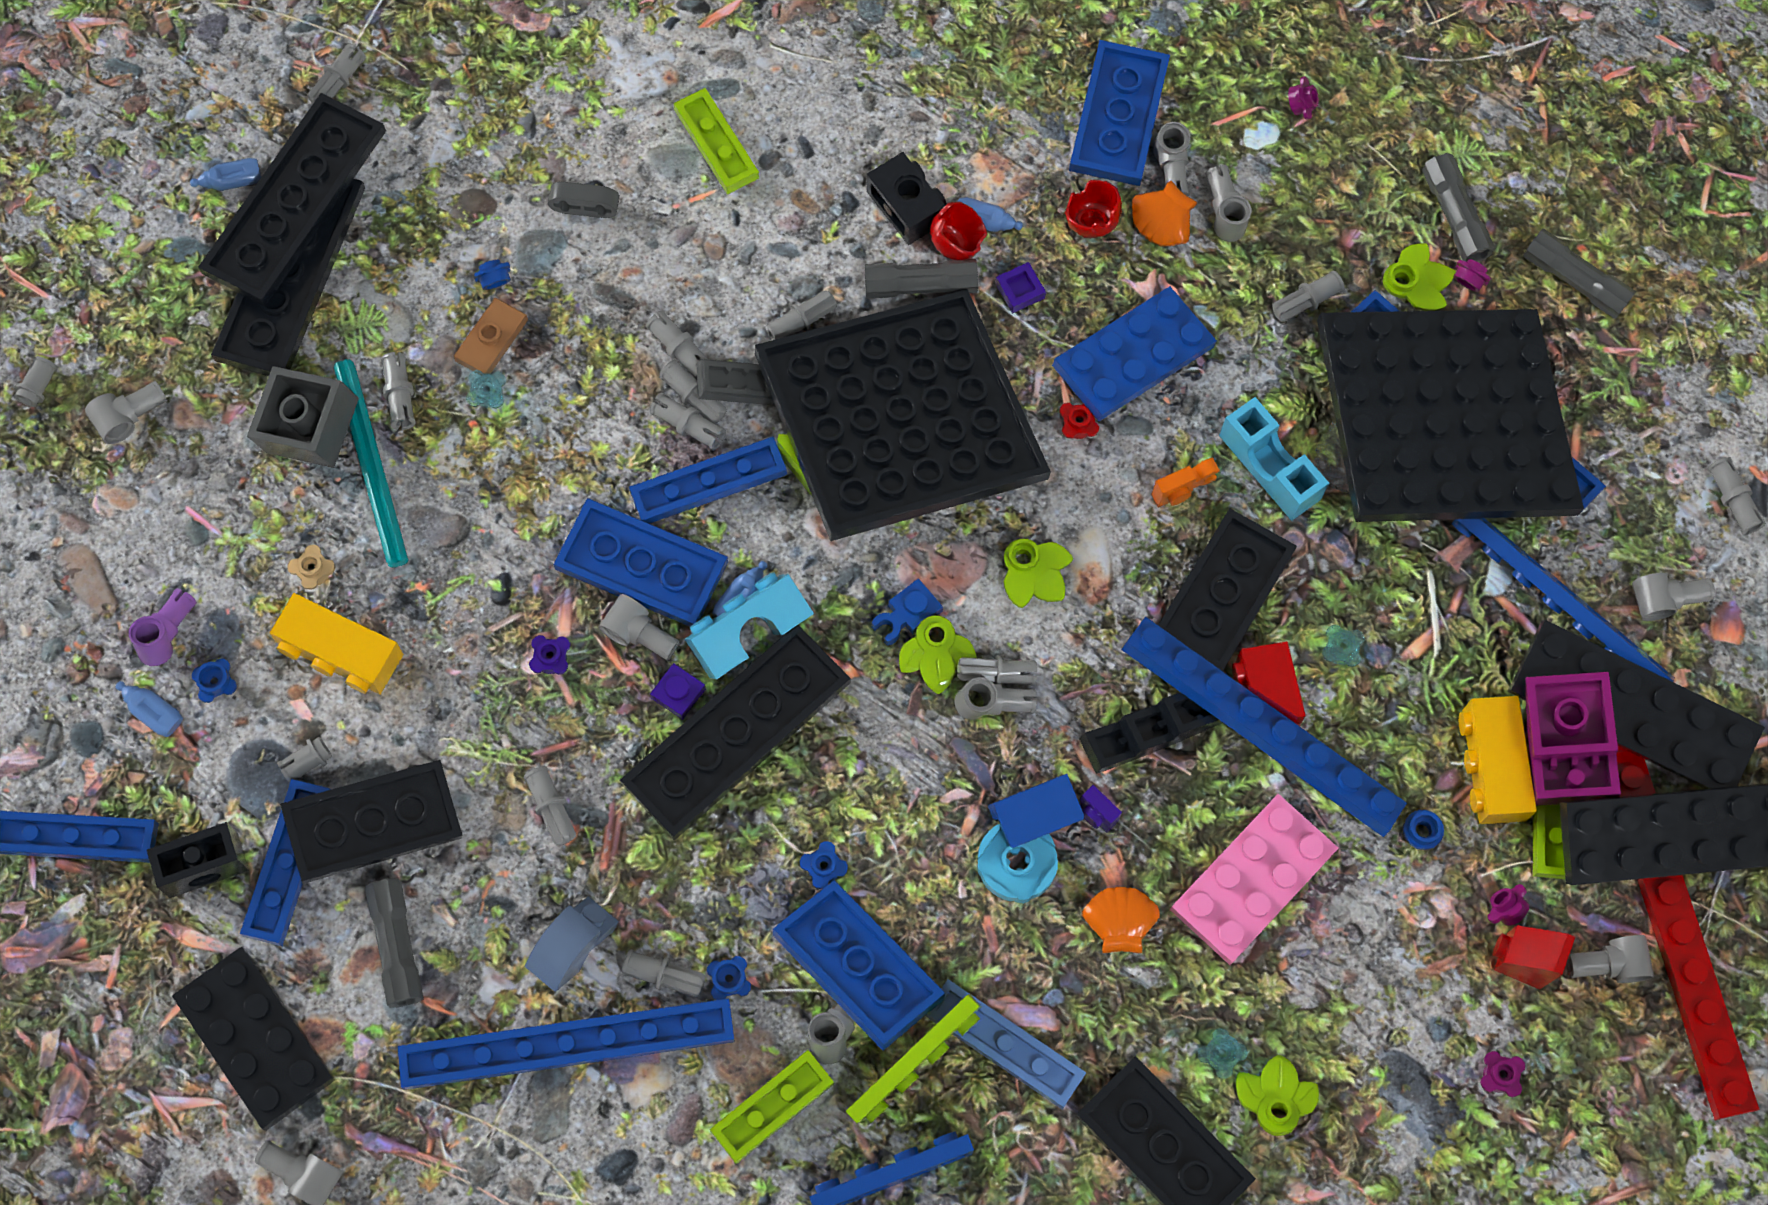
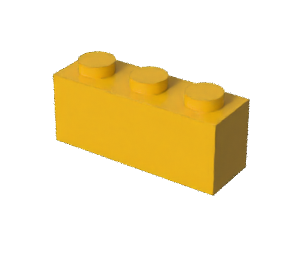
[270,593,404,695]
[1458,696,1537,824]

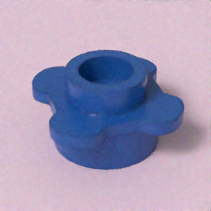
[474,259,511,290]
[191,659,237,703]
[800,841,848,889]
[707,956,751,1000]

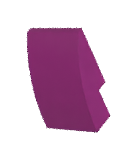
[1525,672,1621,806]

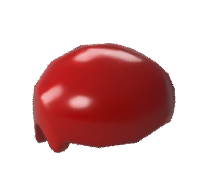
[1065,180,1122,239]
[930,202,987,260]

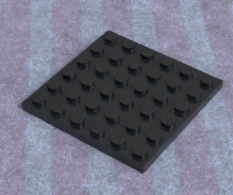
[754,289,1051,541]
[1317,309,1584,522]

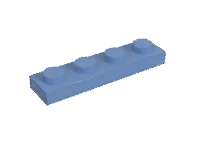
[925,979,1086,1110]

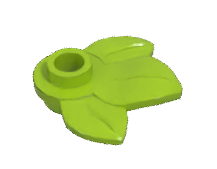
[1383,243,1456,311]
[1004,538,1073,608]
[899,615,977,694]
[1236,1055,1319,1136]

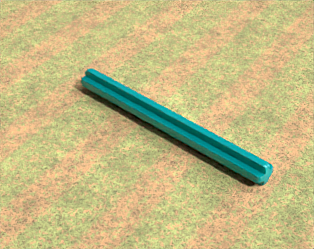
[334,359,409,568]

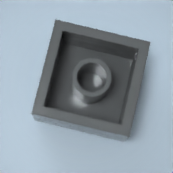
[247,366,359,468]

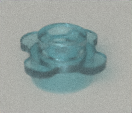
[466,370,506,409]
[1322,625,1365,667]
[1197,1028,1247,1079]

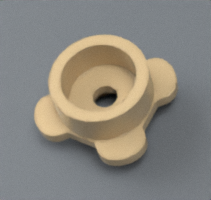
[287,545,335,590]

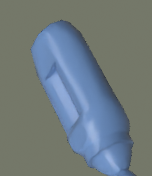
[190,158,262,191]
[958,197,1023,232]
[712,561,767,617]
[115,681,183,737]

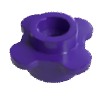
[529,635,570,675]

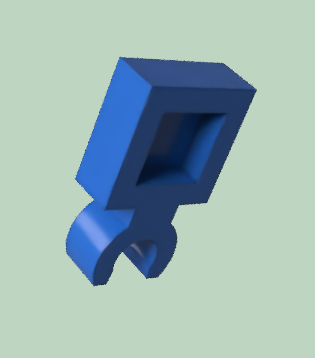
[871,578,943,646]

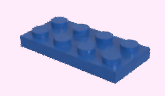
[1069,40,1170,186]
[1052,286,1217,422]
[553,498,728,627]
[773,880,945,1051]

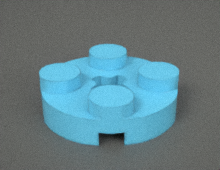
[977,824,1058,903]

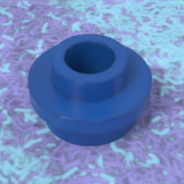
[1403,810,1444,850]

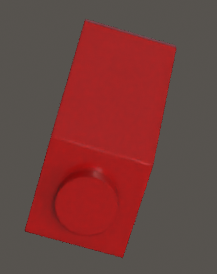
[1232,641,1306,726]
[1493,925,1575,990]

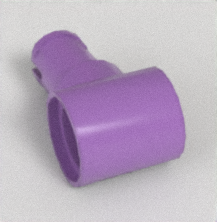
[129,588,197,666]

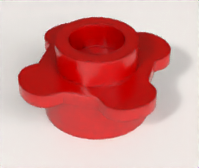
[1059,403,1099,439]

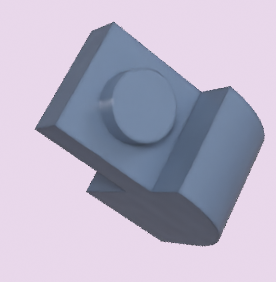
[524,896,619,992]

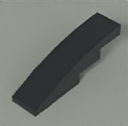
[1079,692,1223,774]

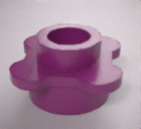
[1288,76,1319,120]
[1453,259,1491,292]
[1488,884,1529,926]
[1480,1051,1525,1097]

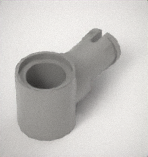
[1153,121,1190,196]
[1205,165,1252,242]
[85,381,167,444]
[1632,573,1715,621]
[598,594,679,661]
[954,677,1037,720]
[1567,935,1654,983]
[808,1004,855,1064]
[255,1141,343,1205]

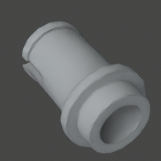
[14,356,58,407]
[277,737,332,783]

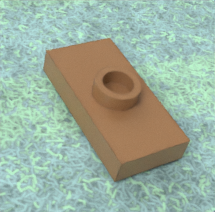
[454,298,528,379]

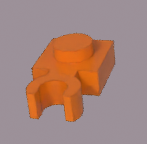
[1151,457,1220,508]

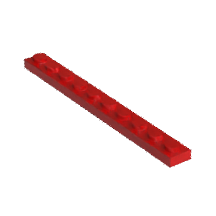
[1616,746,1760,1121]

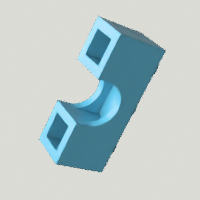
[1219,397,1329,521]
[684,572,814,680]

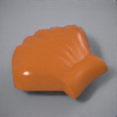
[1132,181,1197,247]
[1082,887,1160,953]

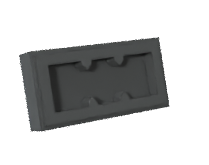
[696,359,774,405]

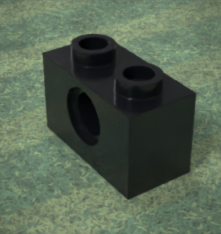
[866,152,947,246]
[147,822,249,898]

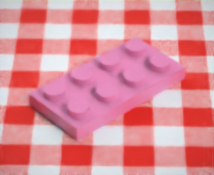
[1170,794,1339,965]

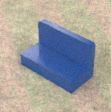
[988,774,1084,848]

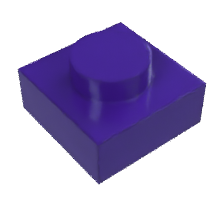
[995,262,1046,314]
[650,663,706,720]
[1079,785,1122,833]

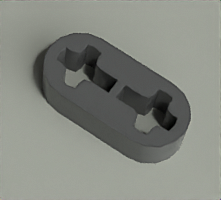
[548,182,620,218]

